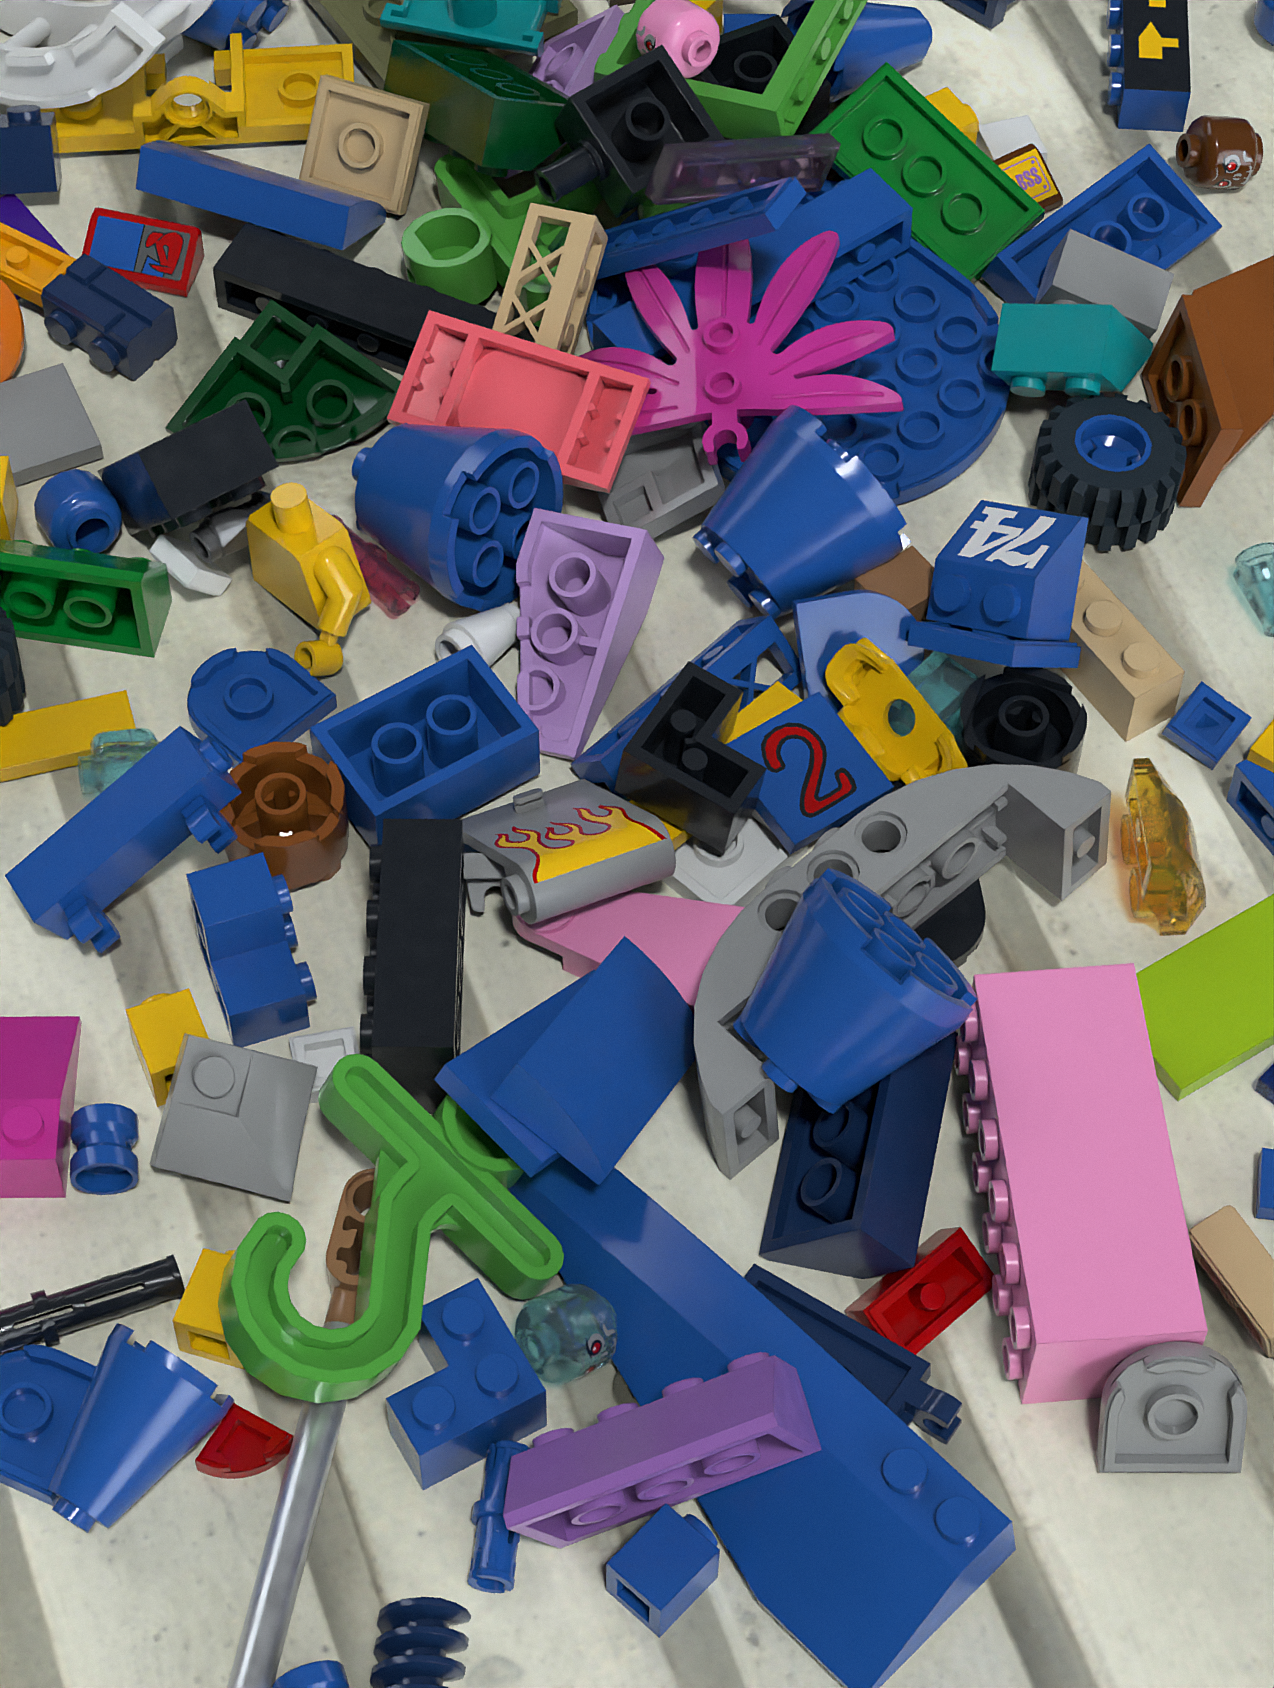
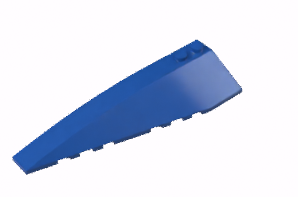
[508,1156,1016,1688]

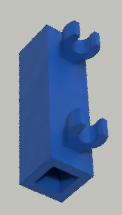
[5,726,241,953]

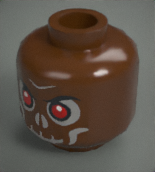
[1176,115,1263,190]

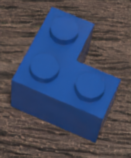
[186,852,317,1047]
[386,1278,547,1490]

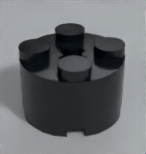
[956,666,1087,774]

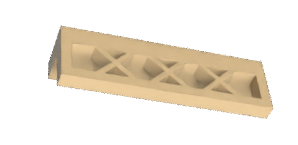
[492,203,608,355]

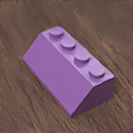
[503,1352,822,1549]

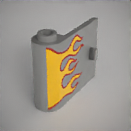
[462,779,676,924]

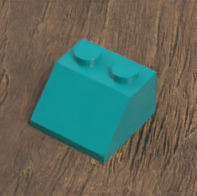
[991,303,1153,399]

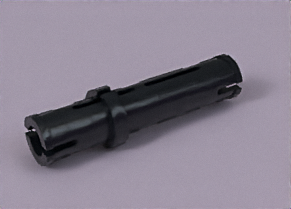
[0,1254,185,1354]

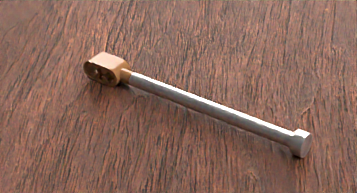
[227,1168,375,1688]

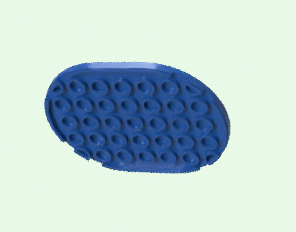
[586,173,1010,505]

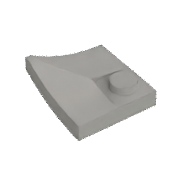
[597,421,726,539]
[150,1033,318,1202]

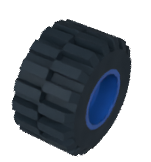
[1028,392,1187,551]

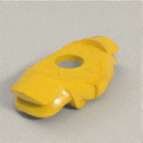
[825,638,968,785]

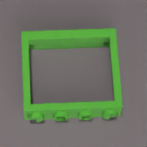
[594,0,868,151]

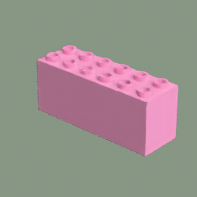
[954,963,1208,1404]

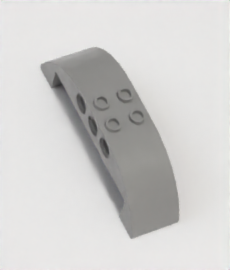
[694,764,1111,1180]

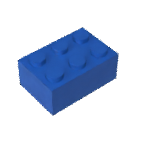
[309,645,540,846]

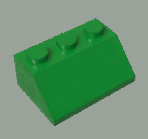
[0,539,172,658]

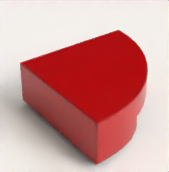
[195,1403,294,1479]

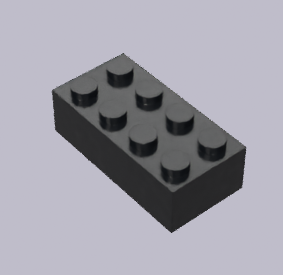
[360,819,467,1114]

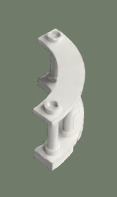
[0,0,215,109]

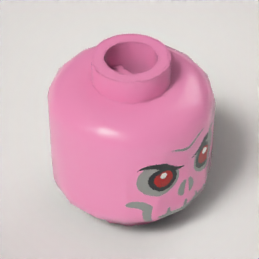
[636,0,720,79]

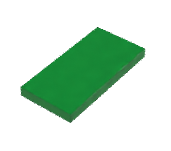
[806,62,1045,284]

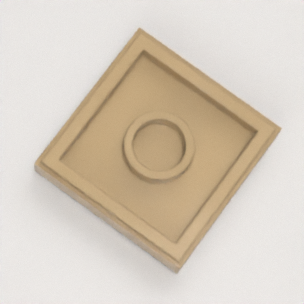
[299,74,430,215]

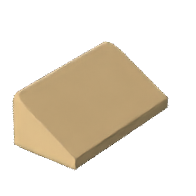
[1189,1205,1274,1359]

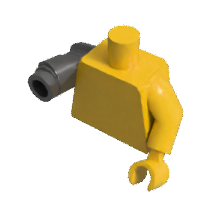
[189,482,372,677]

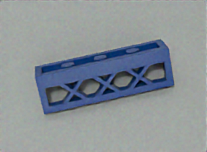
[570,615,802,802]

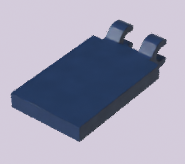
[744,1263,962,1445]

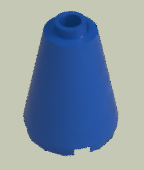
[781,0,932,104]
[48,1323,234,1533]

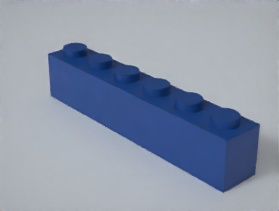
[592,168,913,365]

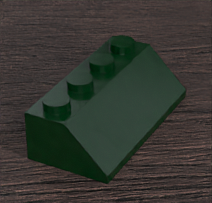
[383,39,570,177]

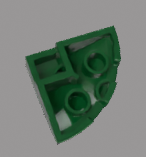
[165,299,401,462]

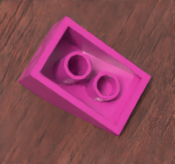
[0,1016,82,1198]

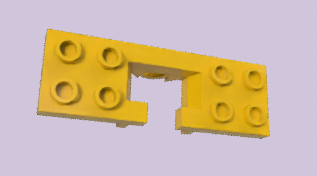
[41,33,355,153]

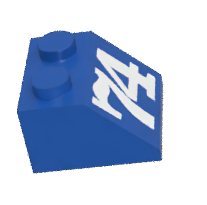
[926,500,1089,641]

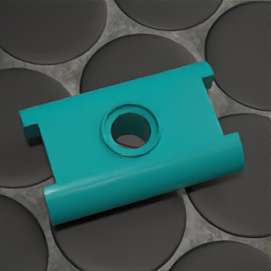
[379,0,562,57]

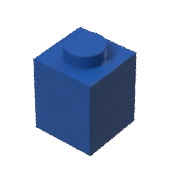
[606,1503,720,1638]

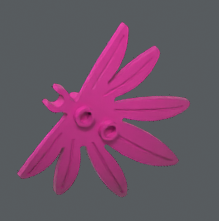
[579,230,904,465]

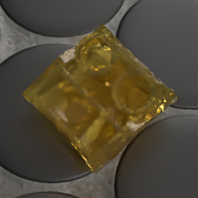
[1120,758,1206,936]

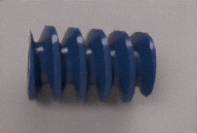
[370,1597,471,1688]

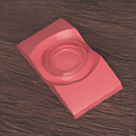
[387,310,651,493]

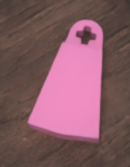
[512,891,745,1014]

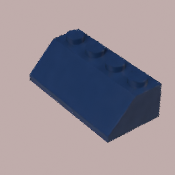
[759,1031,958,1279]

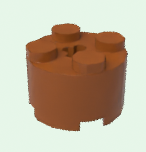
[219,741,349,889]

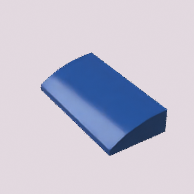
[136,140,387,250]
[981,143,1222,304]
[490,936,696,1185]

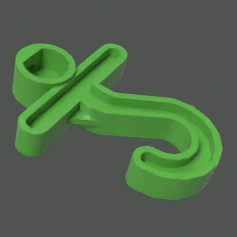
[401,144,714,327]
[218,1054,564,1404]

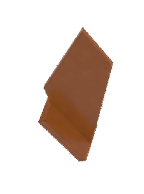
[1141,255,1274,508]

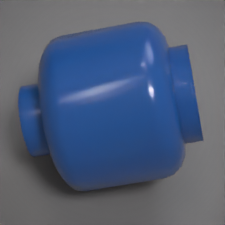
[34,469,122,553]

